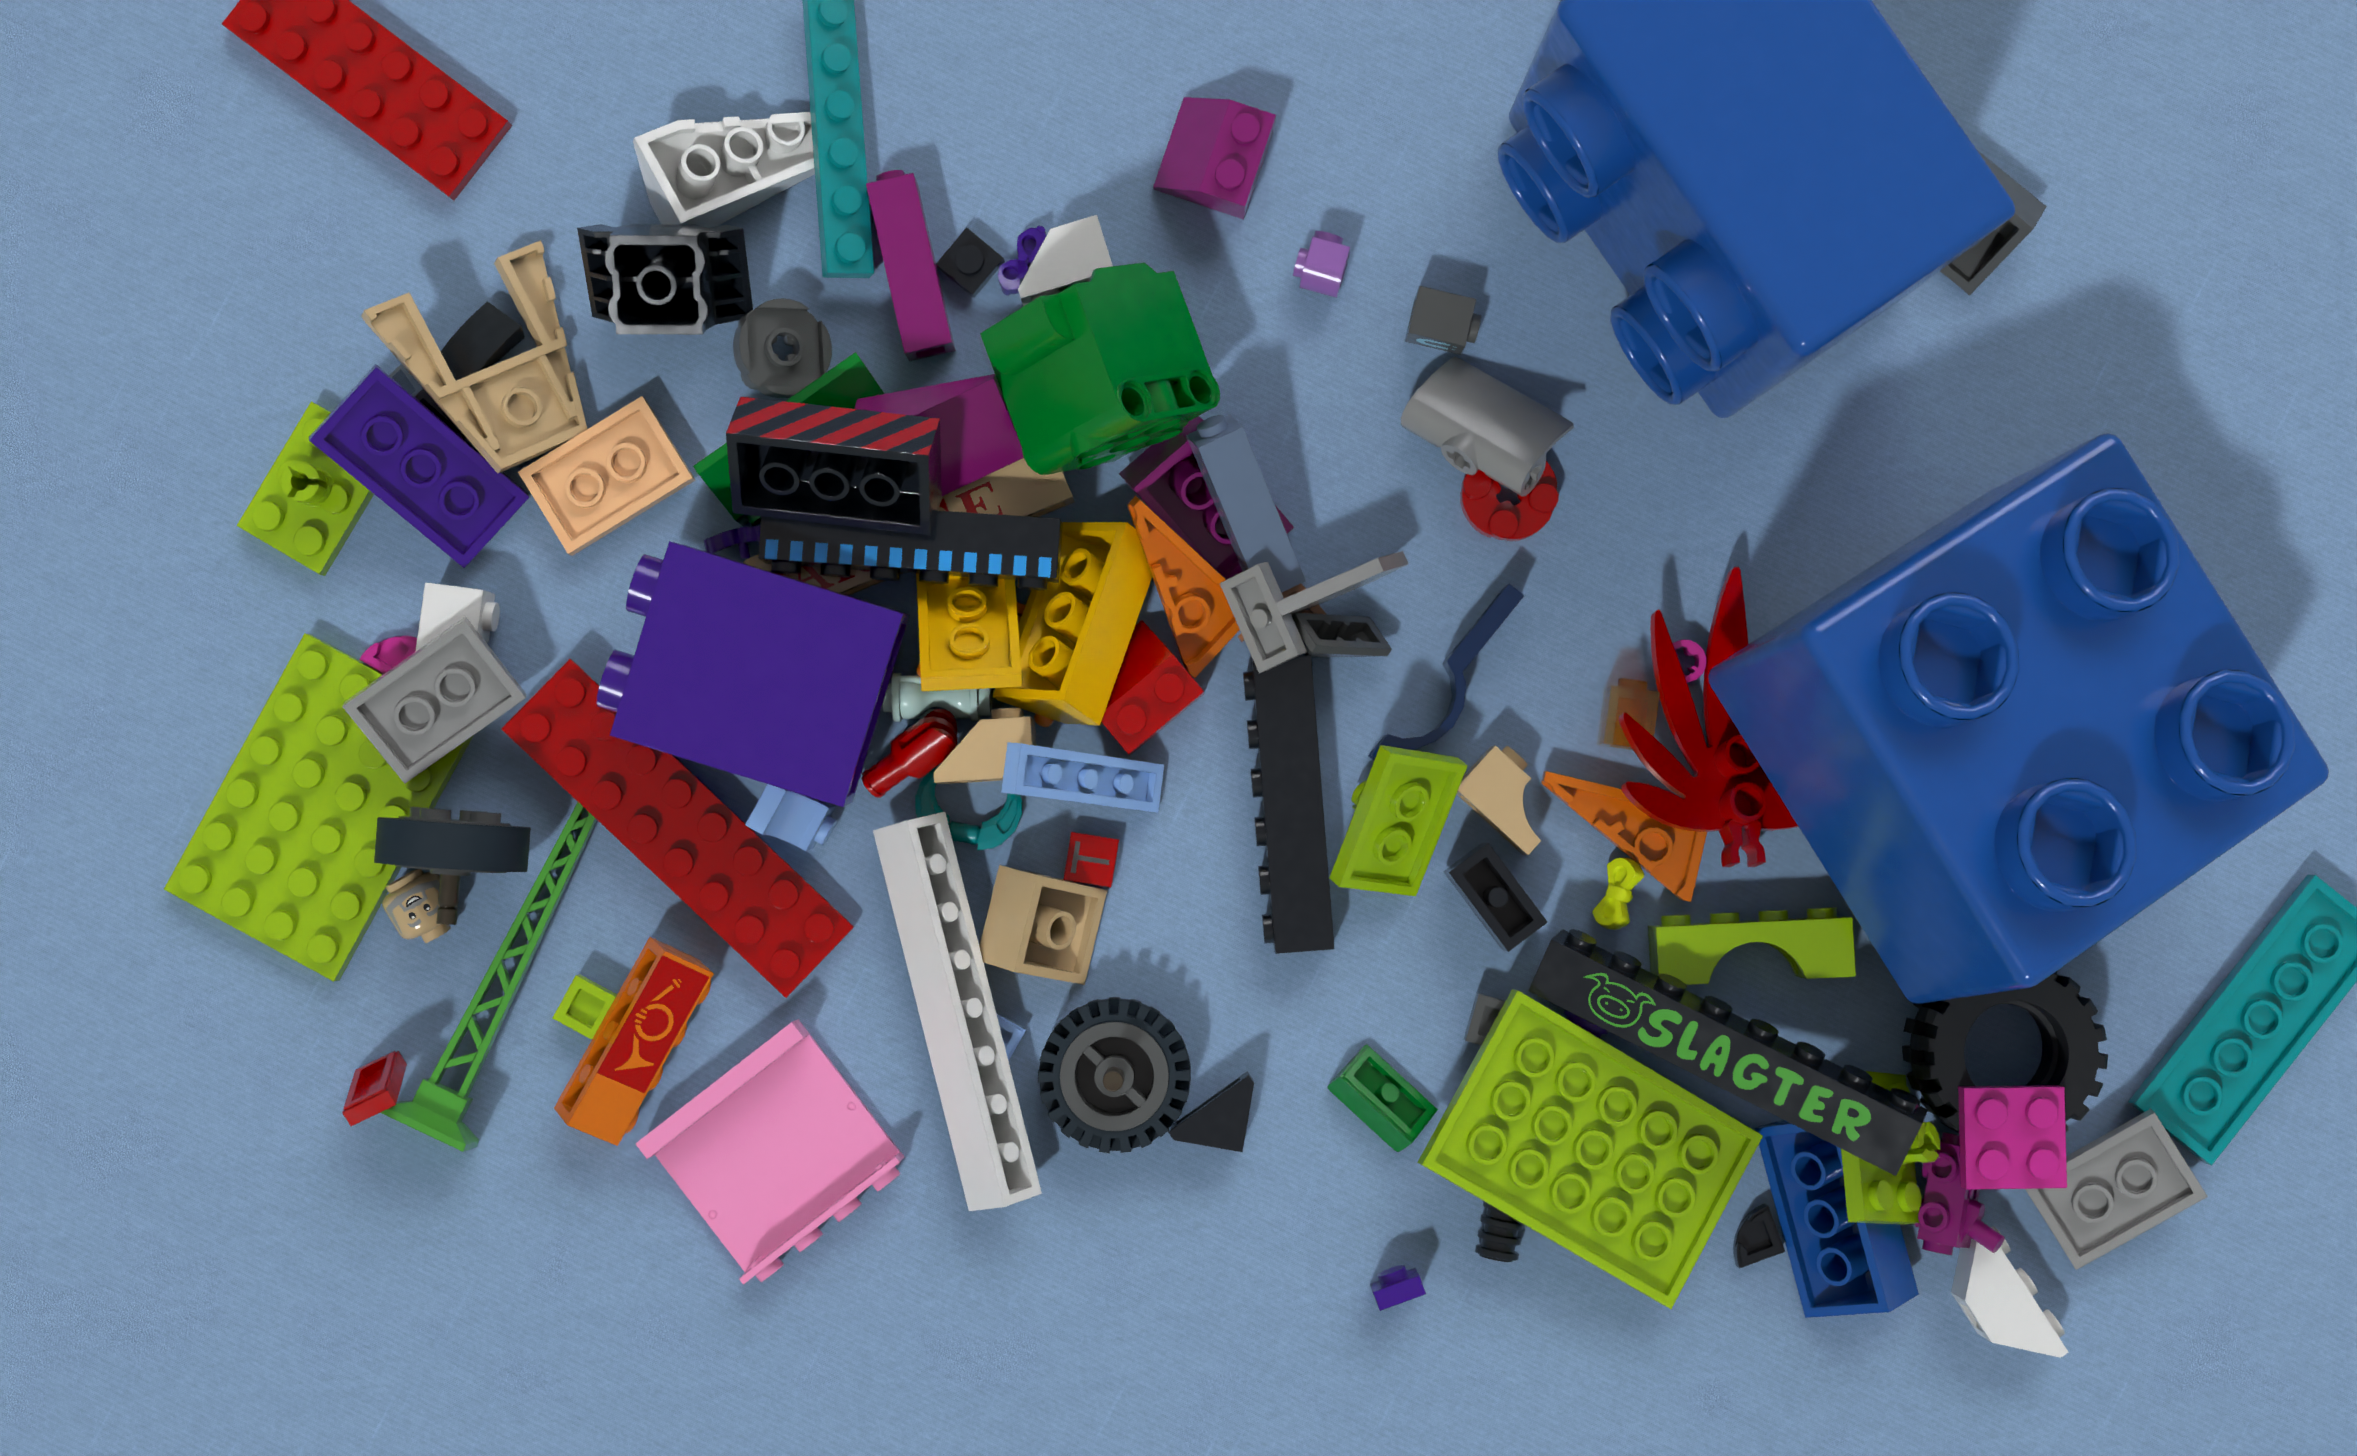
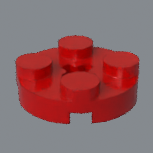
[1460,461,1559,541]

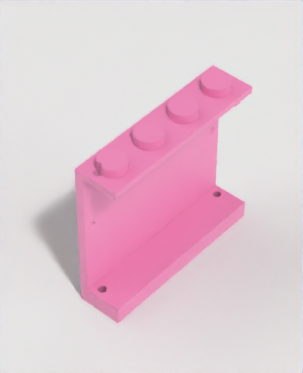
[635,1019,904,1285]

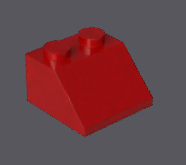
[1101,620,1204,756]

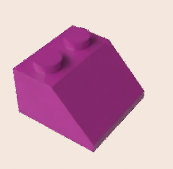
[1153,97,1276,220]

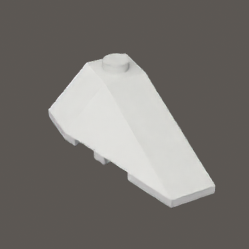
[633,112,815,228]

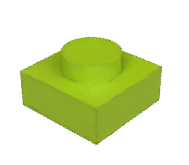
[552,974,617,1040]

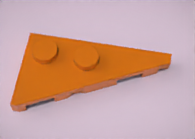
[1127,496,1240,678]
[1541,771,1707,902]

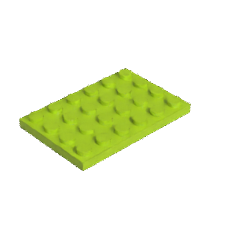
[164,633,474,982]
[1417,989,1763,1309]

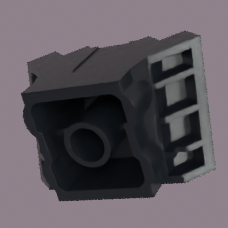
[577,224,753,335]

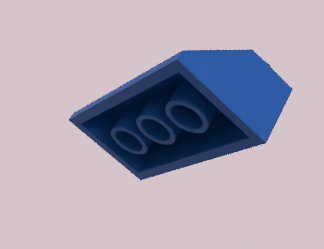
[1754,1120,1919,1318]

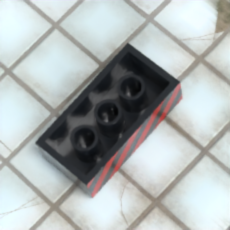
[726,397,942,535]

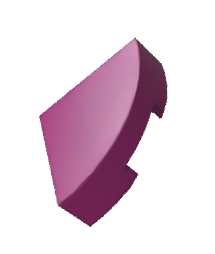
[359,636,417,674]

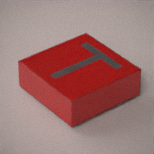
[1063,832,1119,887]

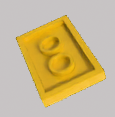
[916,574,1022,691]

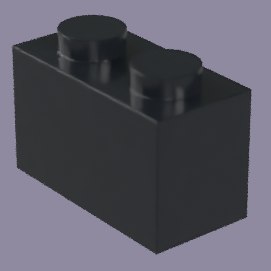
[1443,843,1548,952]

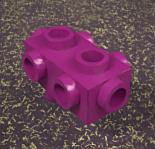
[1914,1132,2005,1255]

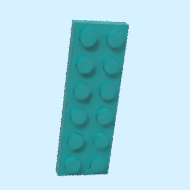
[2128,874,2357,1166]

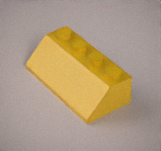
[993,522,1152,726]

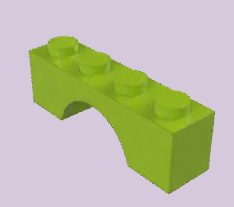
[1648,907,1856,985]

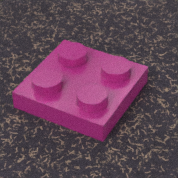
[1958,1085,2067,1190]

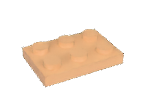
[518,396,695,556]

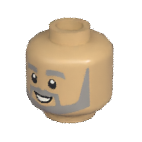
[382,869,458,943]

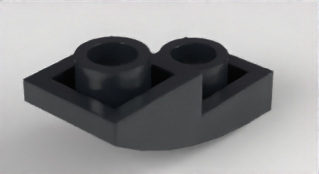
[440,301,525,380]

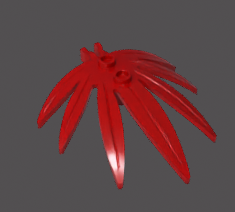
[1619,567,1799,867]

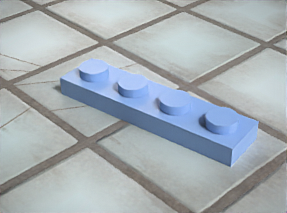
[1001,742,1164,813]

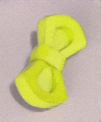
[1592,857,1644,930]

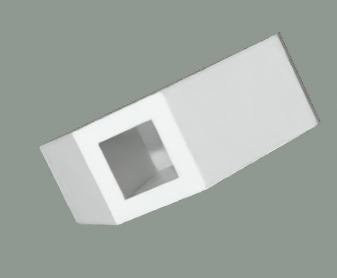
[1951,1226,2069,1358]

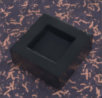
[936,227,1005,298]

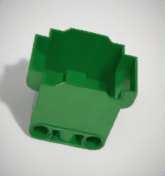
[980,262,1220,475]

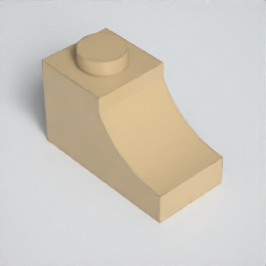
[1456,745,1541,855]

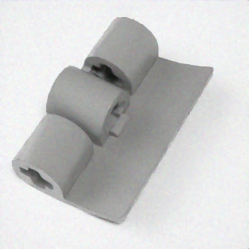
[1401,357,1574,496]

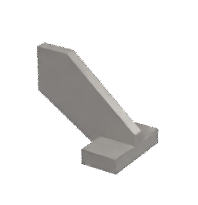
[1220,551,1409,673]

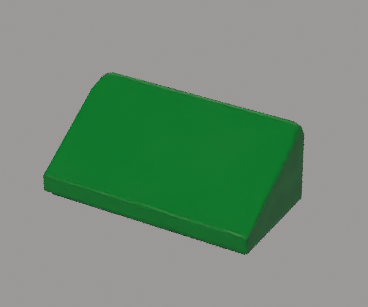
[1327,1044,1438,1152]

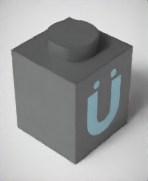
[1405,286,1482,355]

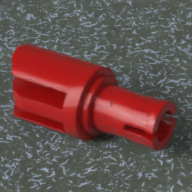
[861,709,958,798]

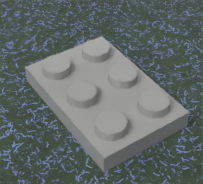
[342,617,526,784]
[2025,1109,2208,1270]

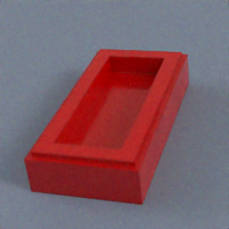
[342,1051,407,1126]

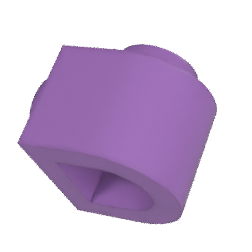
[1293,231,1350,298]

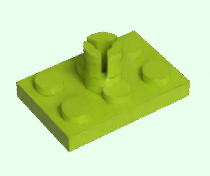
[236,401,374,576]
[1329,745,1468,896]
[1841,1071,1940,1224]

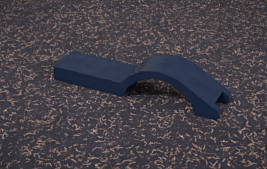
[1368,584,1524,761]

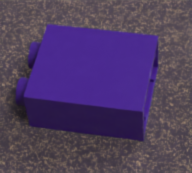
[597,541,910,807]

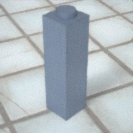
[1186,415,1306,593]

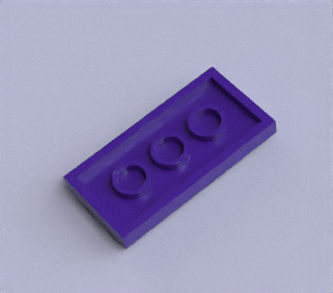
[309,364,529,568]

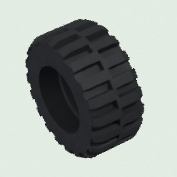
[1902,971,2108,1132]

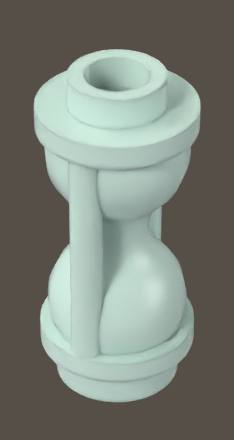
[883,673,992,722]

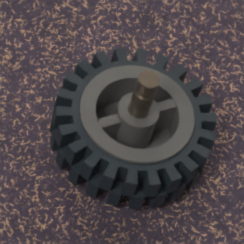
[1038,997,1191,1153]

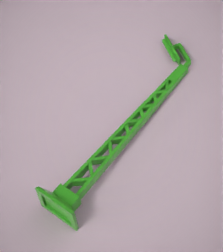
[380,802,597,1152]

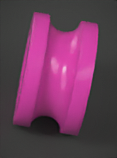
[1673,640,1706,683]

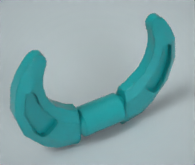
[915,767,1022,851]

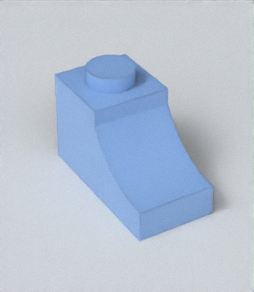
[745,784,837,851]

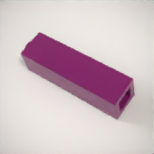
[866,170,956,362]

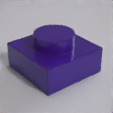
[1370,1265,1426,1311]

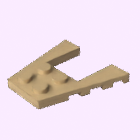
[361,240,587,473]

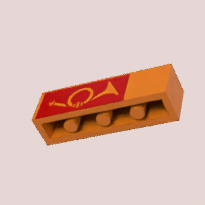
[554,937,714,1146]

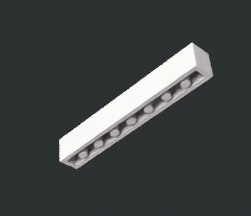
[873,812,1042,1211]

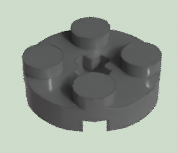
[733,298,832,398]

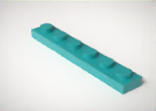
[802,0,874,278]

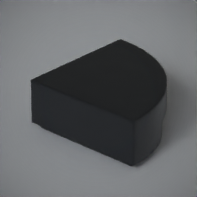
[1733,1203,1785,1268]

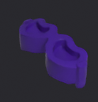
[998,226,1046,296]
[704,525,761,559]

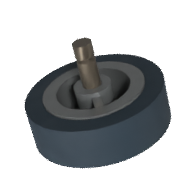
[374,807,531,925]

